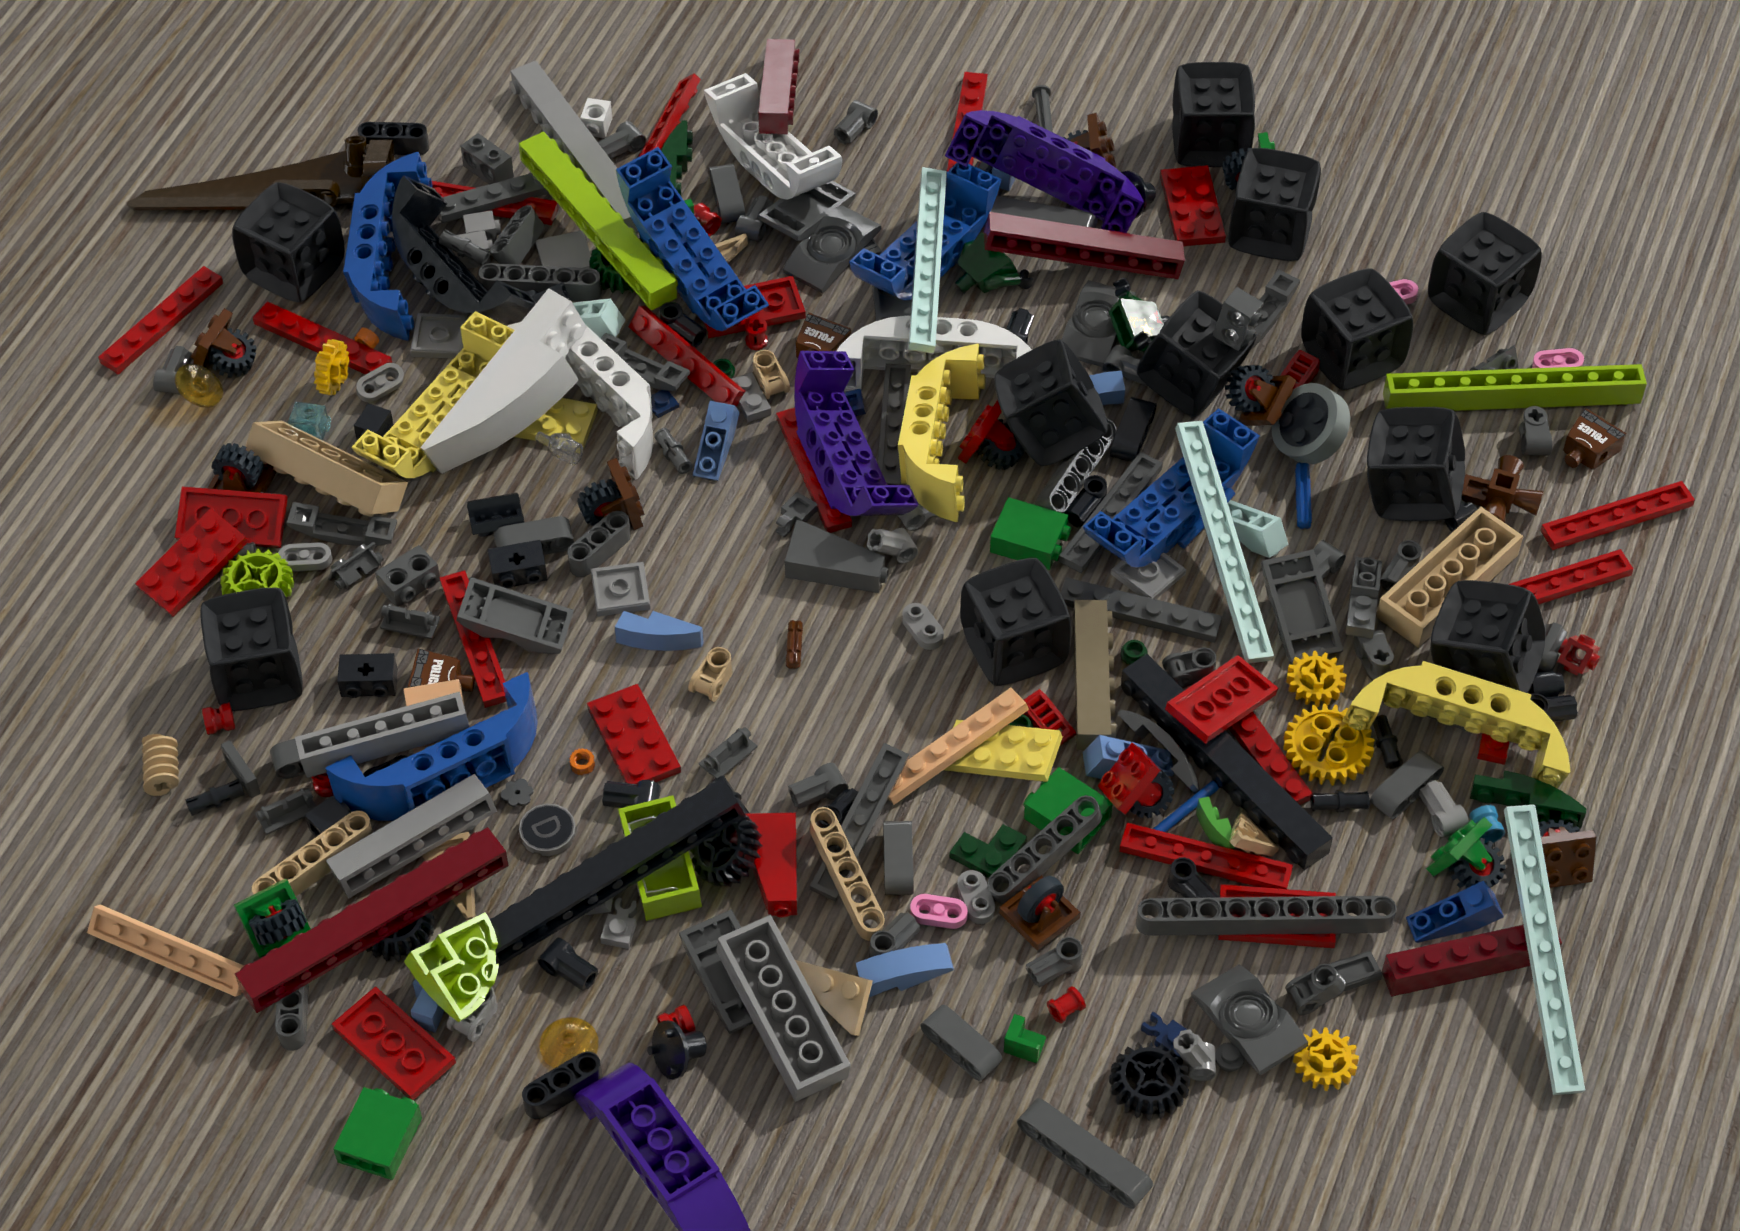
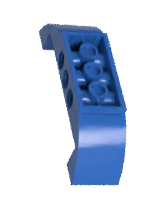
[616,147,769,331]
[343,152,432,341]
[849,162,1001,300]
[1083,408,1260,568]
[325,672,538,821]

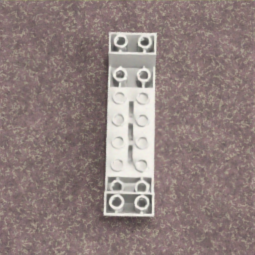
[507,322,654,479]

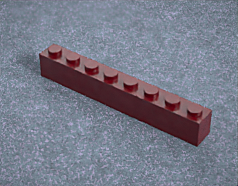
[984,212,1185,280]

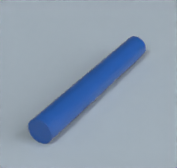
[1177,487,1235,549]
[1153,781,1219,832]

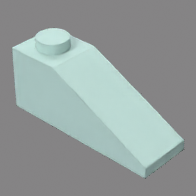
[573,298,625,339]
[1228,500,1289,558]

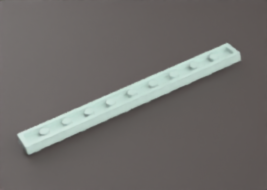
[908,167,947,353]
[1175,421,1274,663]
[1504,805,1585,1095]

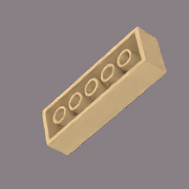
[245,421,408,517]
[1376,507,1523,648]

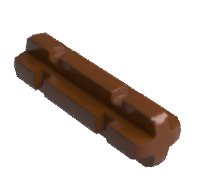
[786,620,803,669]

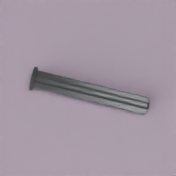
[1032,85,1053,132]

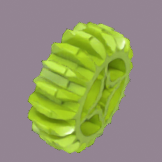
[220,549,294,597]

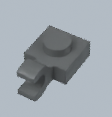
[776,492,818,537]

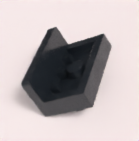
[467,493,525,537]

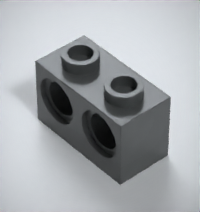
[460,133,514,184]
[1212,287,1263,351]
[375,545,440,607]

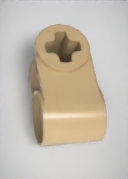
[753,350,790,399]
[688,647,733,702]

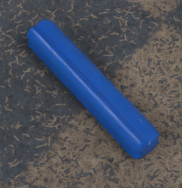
[1295,462,1312,529]

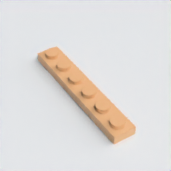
[888,688,1029,805]
[87,905,244,997]

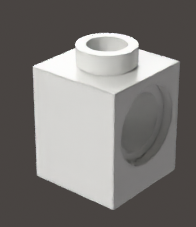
[580,98,612,138]

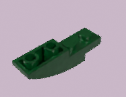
[661,120,693,197]
[1470,770,1587,828]

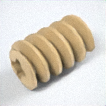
[142,734,179,796]

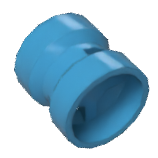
[1469,805,1505,844]

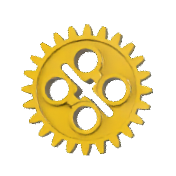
[1283,704,1374,786]

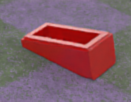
[1280,350,1320,390]
[1023,689,1076,747]

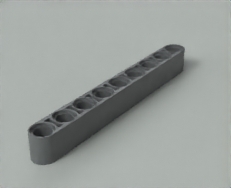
[1136,896,1397,936]

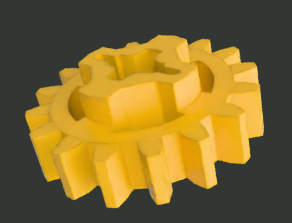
[314,339,349,396]
[1286,651,1347,707]
[1293,1027,1359,1091]

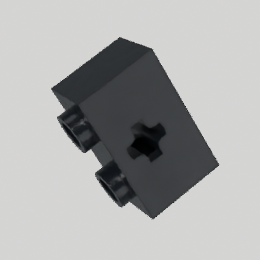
[488,540,548,589]
[337,653,398,698]

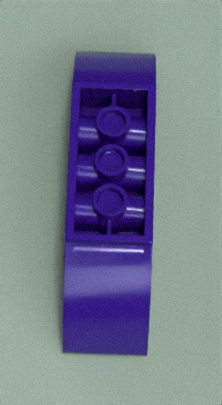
[945,110,1144,233]
[794,351,919,516]
[574,1063,750,1231]

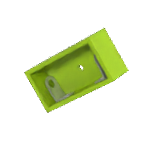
[618,795,702,921]

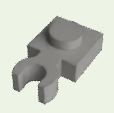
[600,898,637,949]

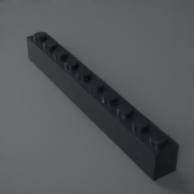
[1121,654,1333,870]
[489,777,746,967]

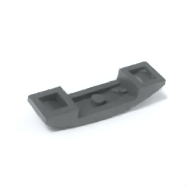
[1251,269,1300,349]
[601,333,690,391]
[287,502,397,546]
[1117,710,1200,794]

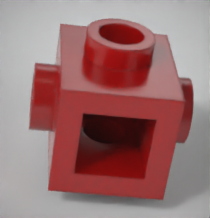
[1557,634,1600,675]

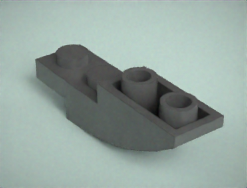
[1345,557,1382,639]

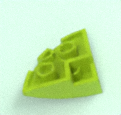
[404,912,499,1022]

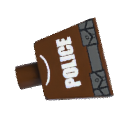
[796,312,851,358]
[1563,408,1627,469]
[407,649,475,692]

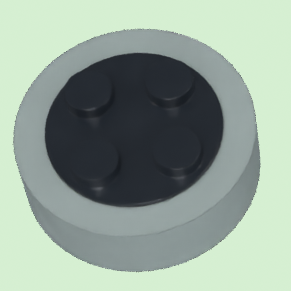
[1272,383,1350,464]

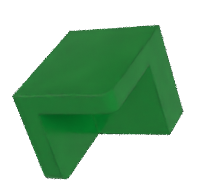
[1004,1014,1046,1064]

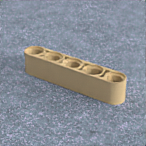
[809,807,885,941]
[252,811,373,896]

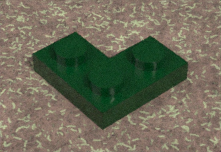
[949,824,1027,879]

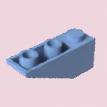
[693,401,740,481]
[1082,735,1174,779]

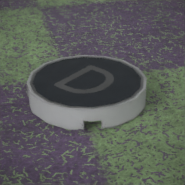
[519,804,576,856]

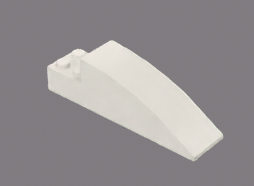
[420,288,587,474]

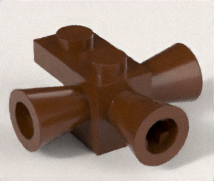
[1461,455,1544,523]

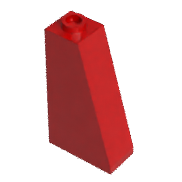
[745,813,797,918]

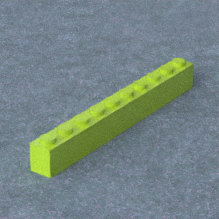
[519,131,678,311]
[1383,364,1647,411]

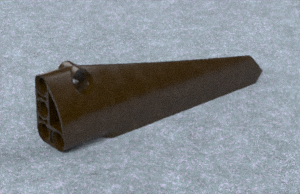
[126,136,394,210]

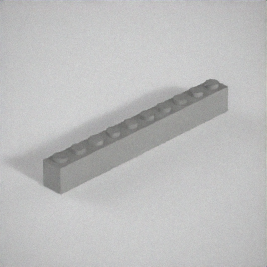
[509,60,638,232]

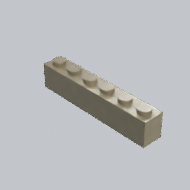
[1073,600,1116,750]

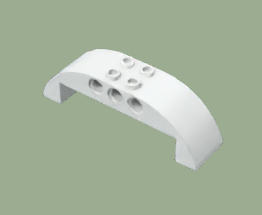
[704,73,842,200]
[837,316,1032,391]

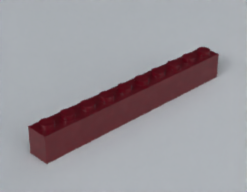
[235,827,509,1013]

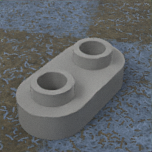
[356,363,404,402]
[278,543,332,572]
[902,603,944,650]
[957,870,995,924]

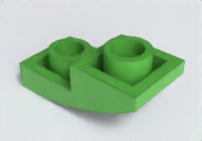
[1196,797,1235,850]

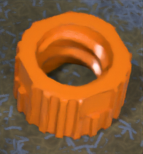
[354,327,380,349]
[569,748,595,776]

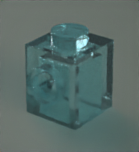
[288,402,331,440]

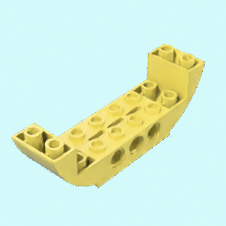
[352,311,515,478]
[898,344,986,522]
[1342,661,1570,789]

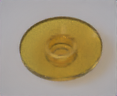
[175,364,223,408]
[539,1017,599,1068]

